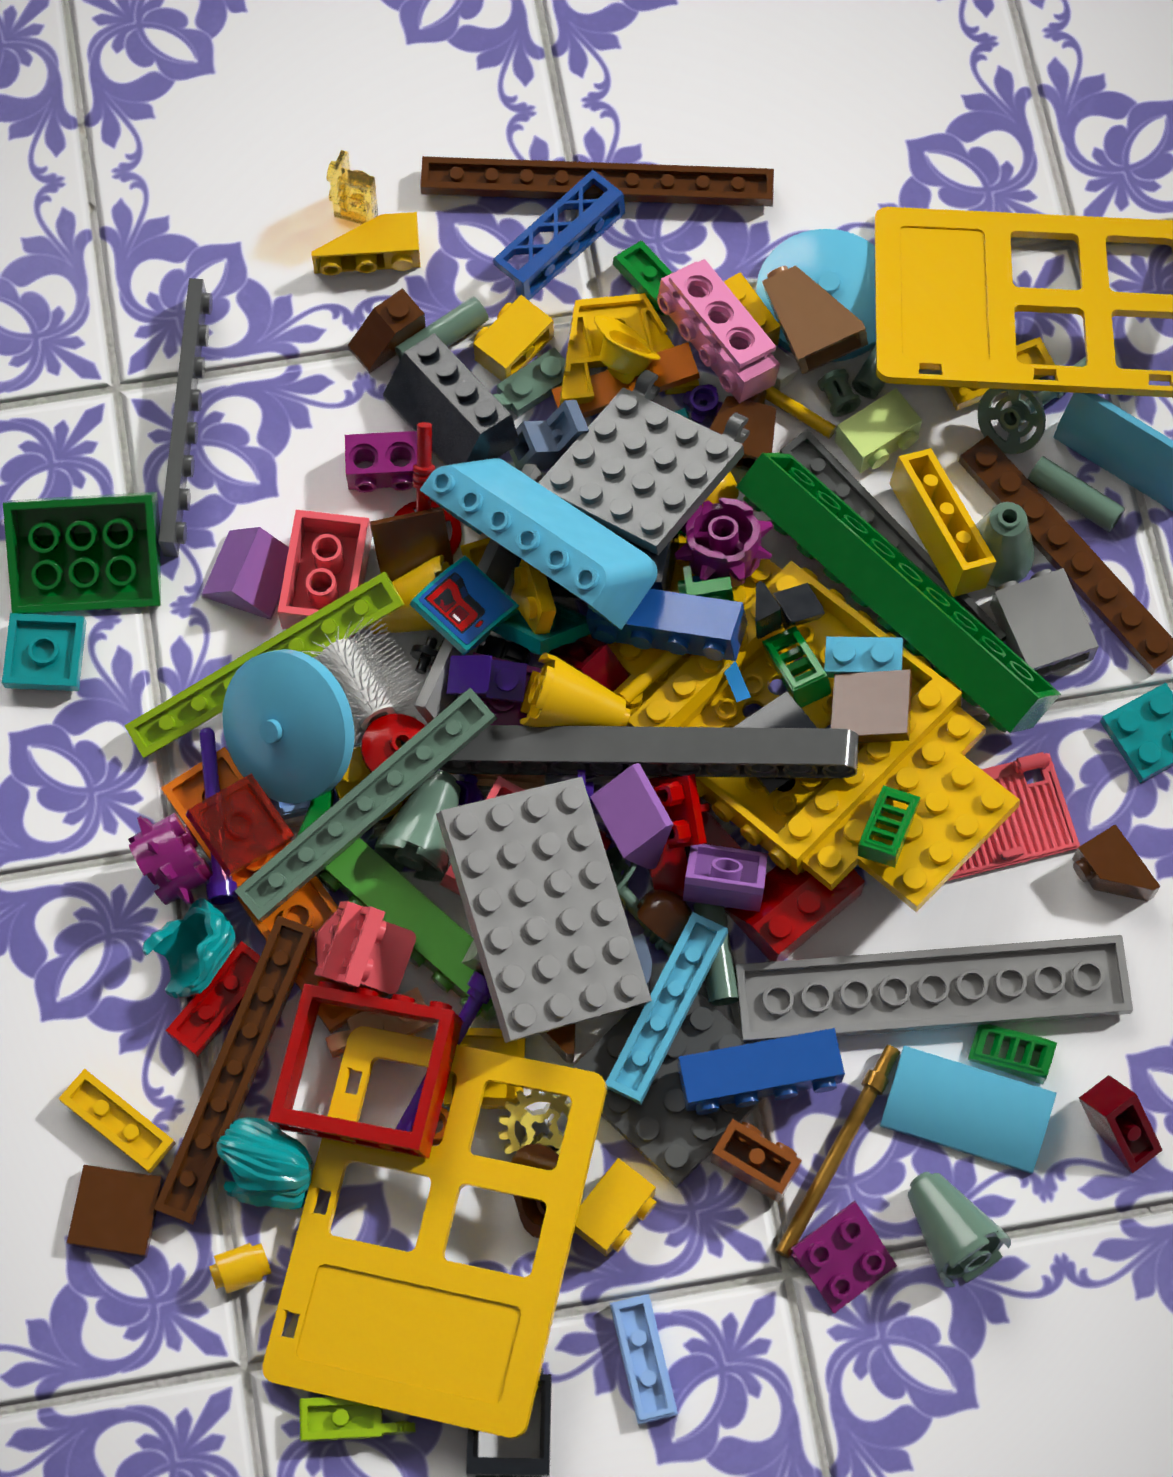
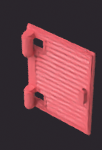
[948,752,1080,881]

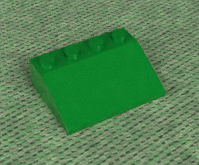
[3,492,161,614]

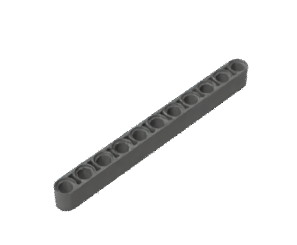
[440,725,858,778]

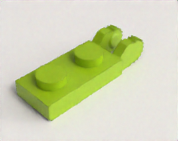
[299,1397,416,1442]

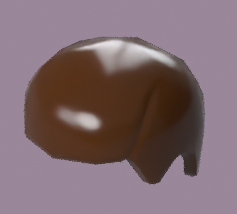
[637,889,692,946]

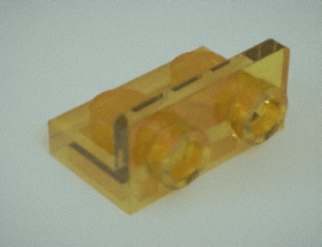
[326,150,379,224]

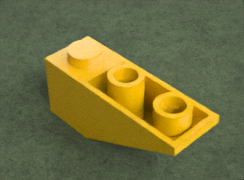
[311,212,421,276]

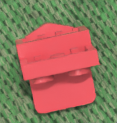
[314,901,416,994]

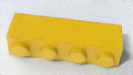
[889,448,997,597]

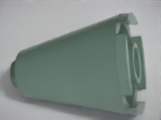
[975,502,1035,589]
[374,770,461,882]
[907,1172,1011,1288]

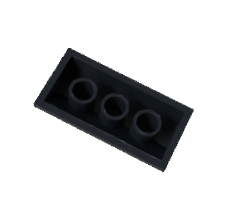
[383,333,520,465]

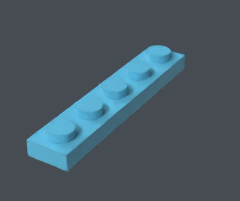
[606,912,728,1105]

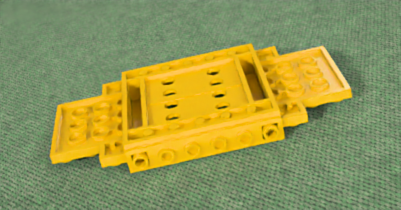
[587,534,1020,913]

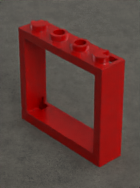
[268,981,463,1159]

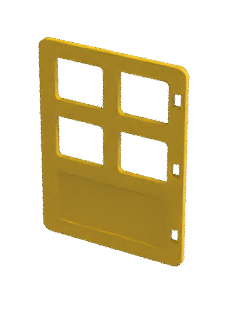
[874,207,1173,397]
[262,1026,607,1439]

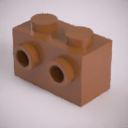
[710,1119,802,1203]

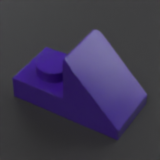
[446,655,527,703]

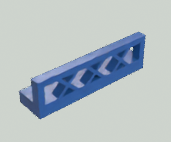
[493,170,626,300]

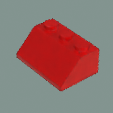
[725,866,865,962]

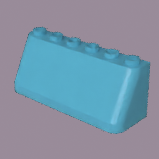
[420,458,657,630]

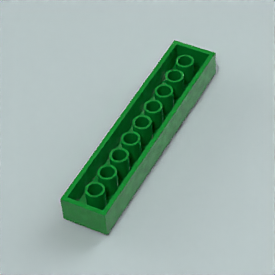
[736,452,1061,733]

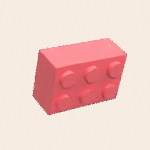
[277,509,372,637]

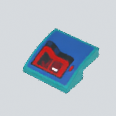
[409,556,519,655]

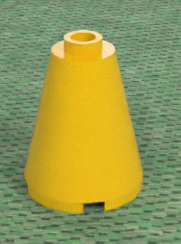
[364,555,450,635]
[520,652,630,727]

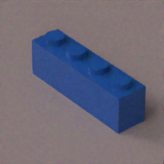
[586,589,748,661]
[677,1028,845,1115]

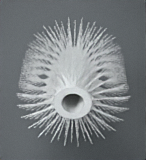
[302,617,422,745]

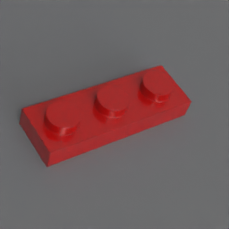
[165,941,260,1057]

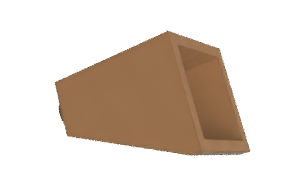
[762,265,868,375]

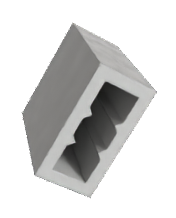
[990,568,1099,677]

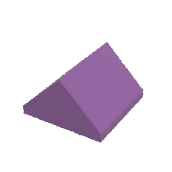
[202,527,289,620]
[590,763,673,870]
[683,844,768,912]

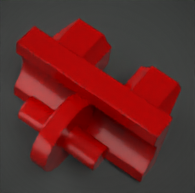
[653,774,710,849]

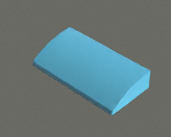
[1053,393,1173,511]
[880,1046,1057,1174]

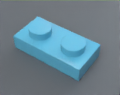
[824,636,903,678]

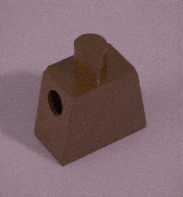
[710,390,776,471]

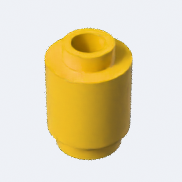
[209,1243,271,1294]

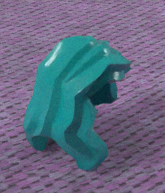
[142,898,236,998]
[216,1117,313,1210]

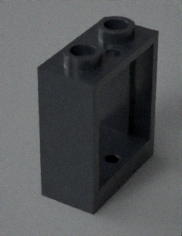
[466,1368,552,1477]

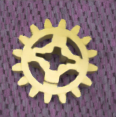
[498,1090,572,1155]

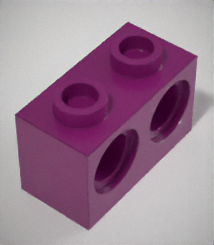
[344,431,417,493]

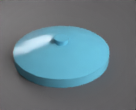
[756,229,876,362]
[222,649,354,803]

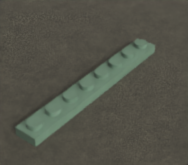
[235,688,497,922]

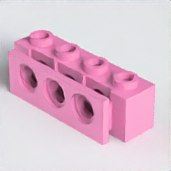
[657,259,780,403]

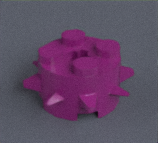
[674,498,773,588]
[128,813,213,906]

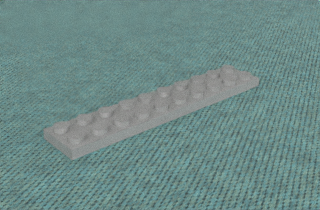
[735,935,1133,1043]

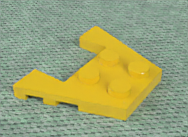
[560,293,699,405]

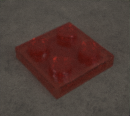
[186,773,294,878]

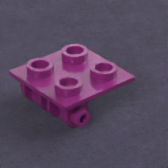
[791,1201,897,1314]

